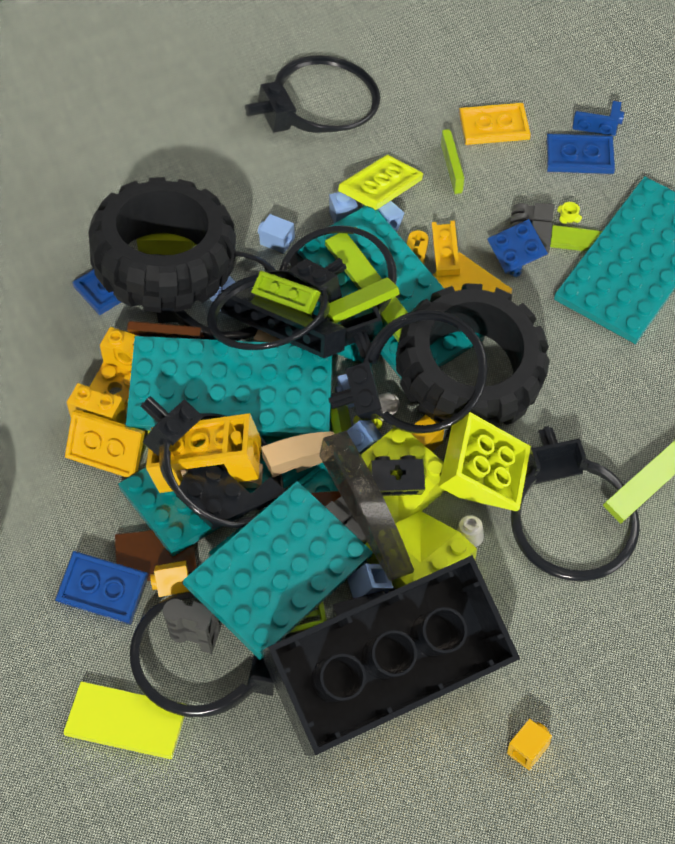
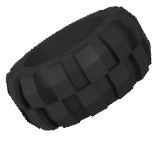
[88,177,236,313]
[396,283,550,430]

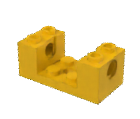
[66,327,138,424]
[146,413,261,493]

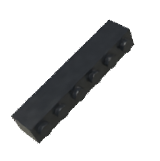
[221,288,346,358]

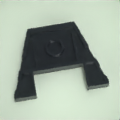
[176,465,286,530]

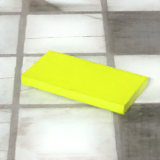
[338,155,424,211]
[63,682,186,760]

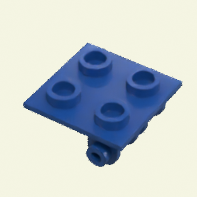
[487,219,548,277]

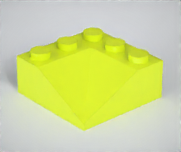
[438,412,531,511]
[344,428,445,524]
[365,511,477,589]

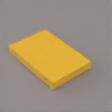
[459,103,531,145]
[433,252,512,294]
[65,409,145,478]

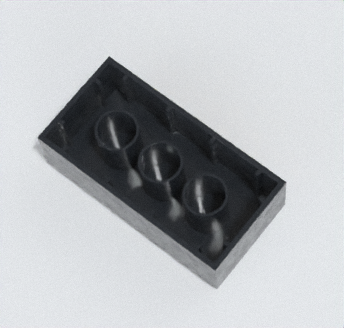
[260,555,520,756]

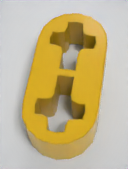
[407,230,429,264]

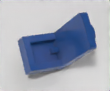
[573,101,624,136]

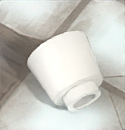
[377,392,400,421]
[457,515,484,547]

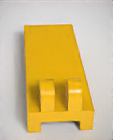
[432,221,460,276]

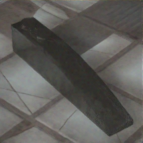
[319,431,414,581]

